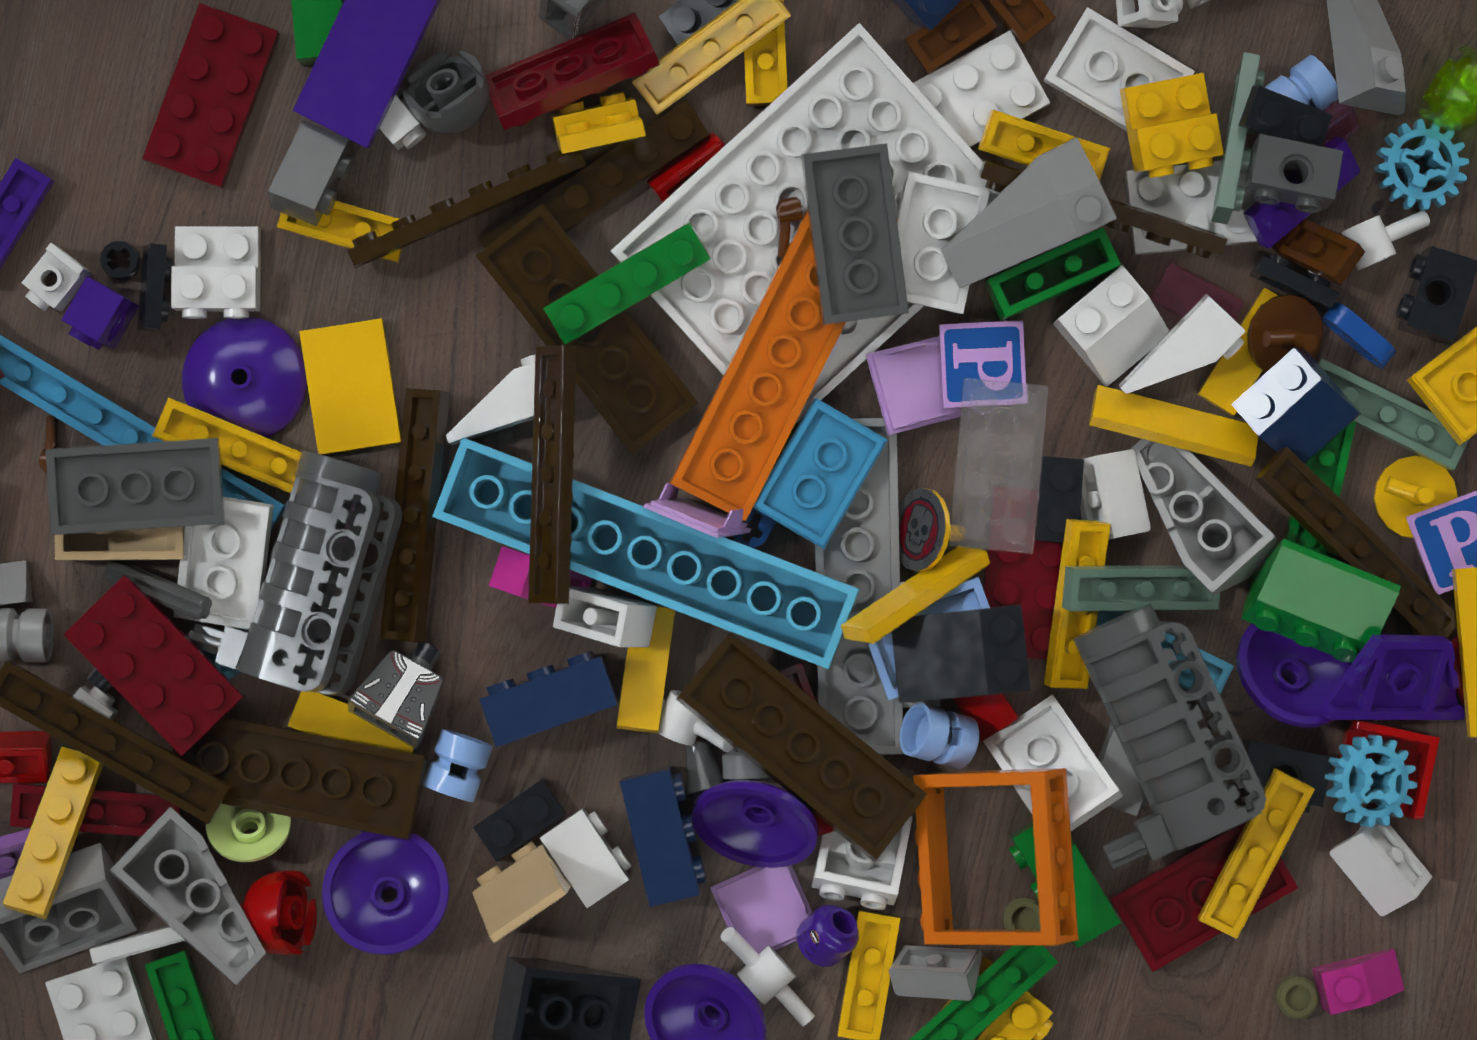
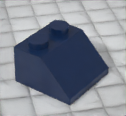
[1232,348,1361,464]

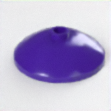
[182,317,308,438]
[1236,623,1352,727]
[692,780,818,868]
[322,832,450,955]
[644,964,766,1040]

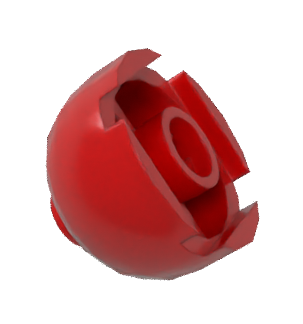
[240,870,317,956]

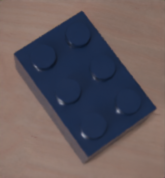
[479,651,620,747]
[620,766,707,907]

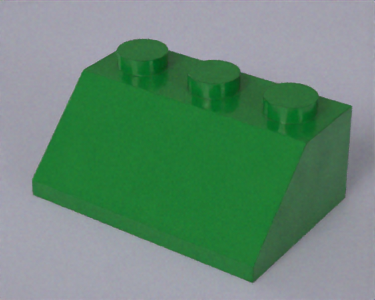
[1241,539,1401,663]

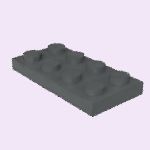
[801,143,909,324]
[45,438,225,535]

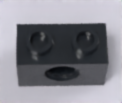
[1396,246,1477,345]
[1236,738,1332,813]

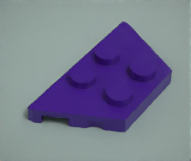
[1320,635,1465,720]

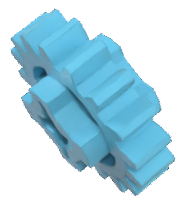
[1374,119,1469,211]
[1324,735,1417,828]

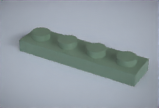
[1211,52,1265,224]
[1317,359,1470,471]
[1062,565,1220,611]

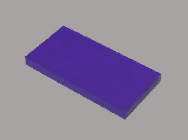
[292,0,441,149]

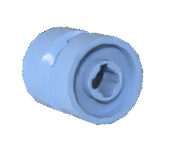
[1264,55,1339,111]
[899,702,979,769]
[422,729,493,802]

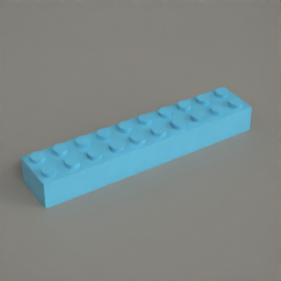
[432,437,860,669]

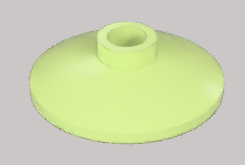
[206,803,291,862]

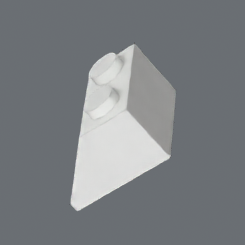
[1053,265,1170,387]

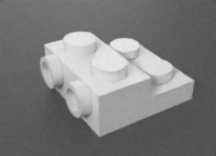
[171,226,261,319]
[811,816,913,910]

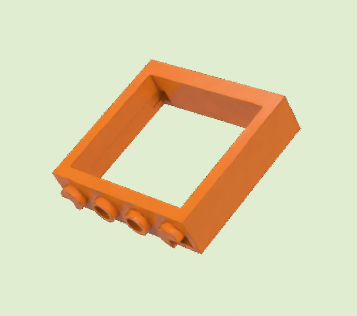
[913,768,1078,945]

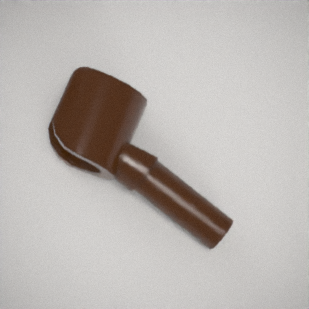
[776,197,803,257]
[38,416,57,474]

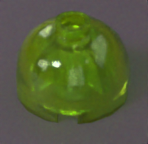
[1419,45,1477,132]

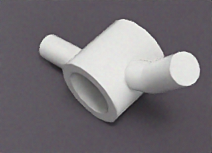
[1308,211,1430,275]
[659,690,734,752]
[721,927,815,1027]

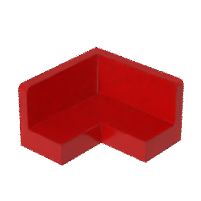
[1339,720,1440,821]

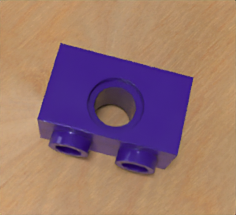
[61,276,139,350]

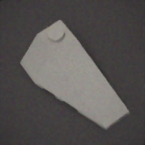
[1327,0,1406,115]
[941,137,1117,289]
[1129,439,1278,595]
[110,807,266,986]

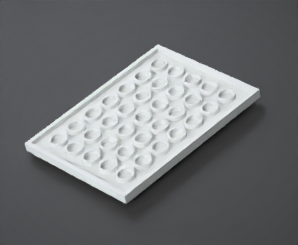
[610,23,1000,424]

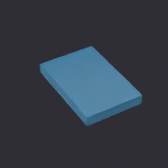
[753,398,888,549]

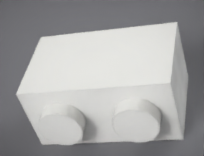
[553,586,657,647]
[540,807,632,908]

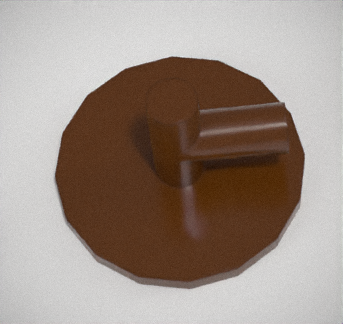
[1247,294,1323,373]

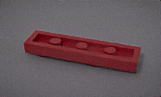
[10,783,183,836]

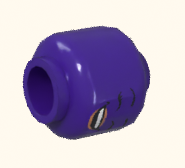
[796,904,859,967]

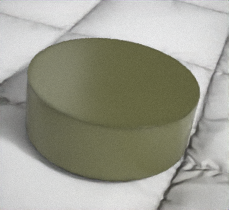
[1002,897,1040,930]
[1275,975,1319,1019]

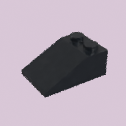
[891,605,1031,703]
[492,956,641,1040]

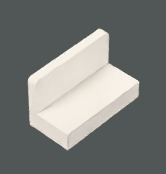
[1080,449,1151,539]
[1330,823,1433,916]

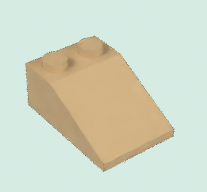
[55,526,184,561]
[472,841,571,943]

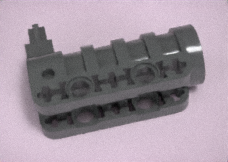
[188,450,402,696]
[1073,604,1266,869]

